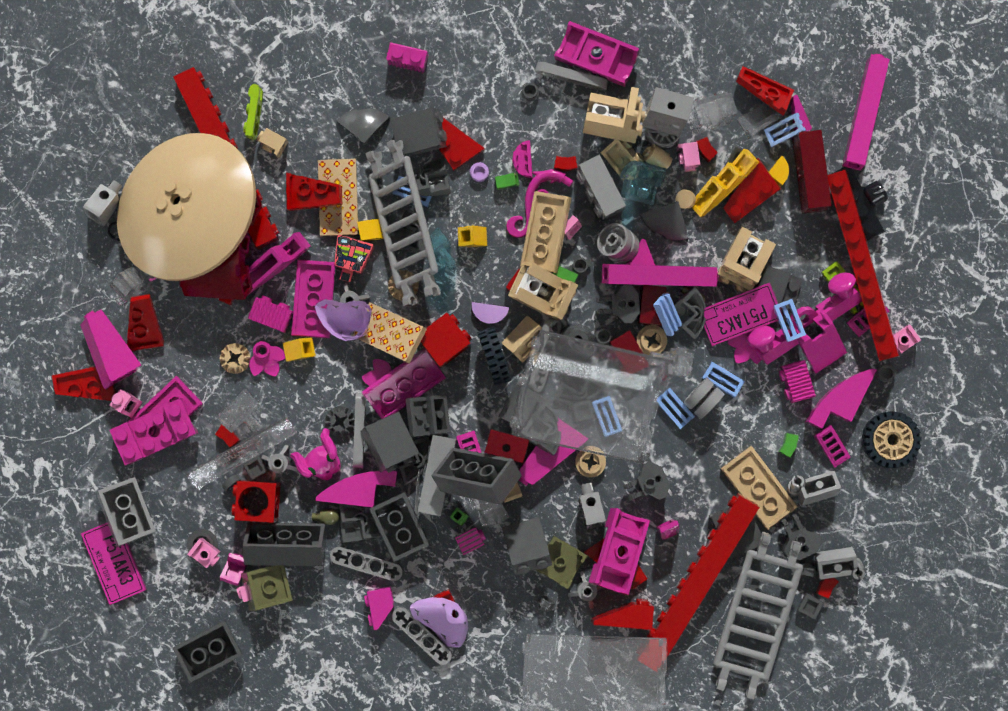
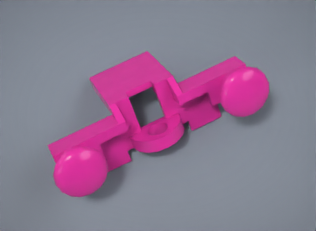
[748,272,862,374]

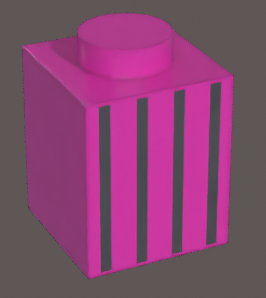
[455,527,486,555]

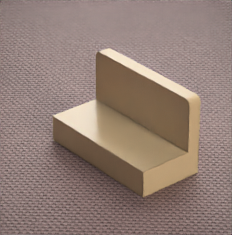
[502,316,542,363]

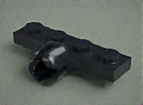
[832,167,888,241]

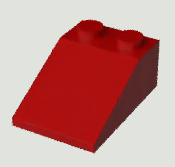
[591,598,654,630]

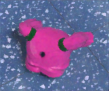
[290,428,341,480]

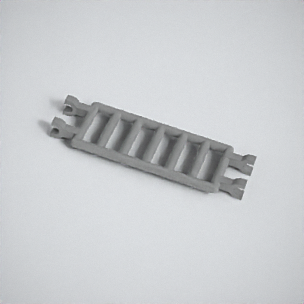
[365,140,441,306]
[713,532,803,700]

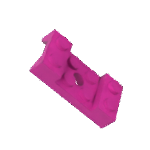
[554,21,640,87]
[109,398,198,465]
[589,508,650,595]

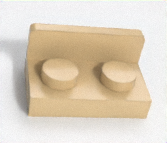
[600,140,646,182]

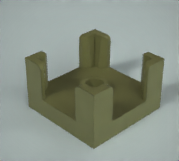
[536,535,587,589]
[241,565,293,611]

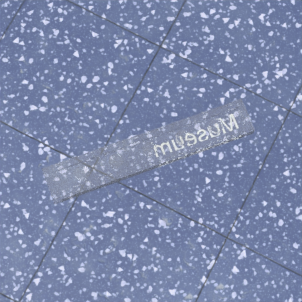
[186,416,297,490]

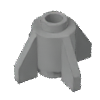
[333,283,370,309]
[262,445,298,482]
[567,571,603,609]

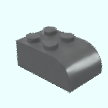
[370,492,430,562]
[172,620,243,683]

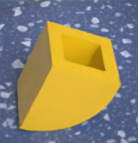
[769,156,789,187]
[357,219,383,242]
[458,225,487,247]
[283,338,316,362]

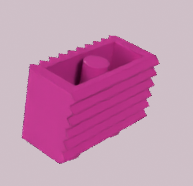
[386,42,428,73]
[248,295,293,333]
[779,360,816,403]

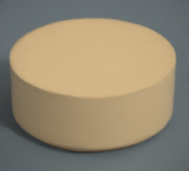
[675,190,696,209]

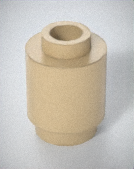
[643,144,672,171]

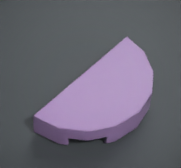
[472,302,509,324]

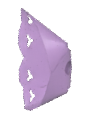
[315,299,372,341]
[410,597,468,647]

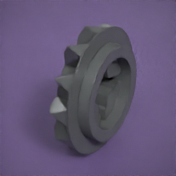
[325,406,355,437]
[187,529,218,558]

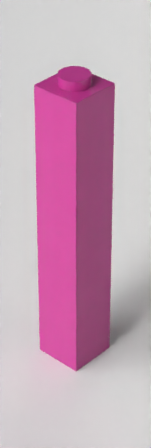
[842,54,890,171]
[602,264,719,287]

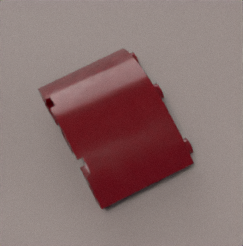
[179,191,262,300]

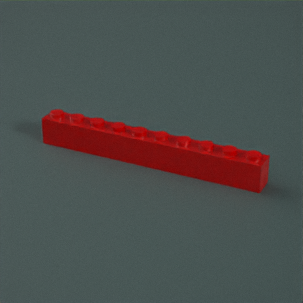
[173,67,280,250]
[828,170,900,361]
[636,493,760,673]

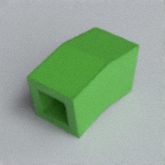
[495,173,520,190]
[553,266,578,283]
[778,433,799,458]
[450,508,469,526]

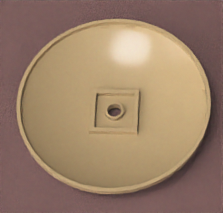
[117,133,256,281]

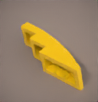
[692,149,759,217]

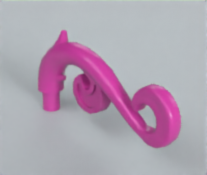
[506,169,573,238]

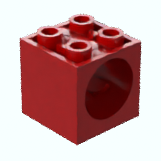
[421,313,472,368]
[232,481,281,523]

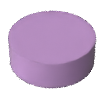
[470,162,489,182]

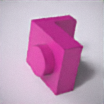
[220,553,247,587]

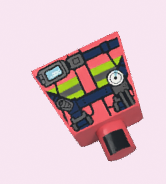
[334,235,374,282]

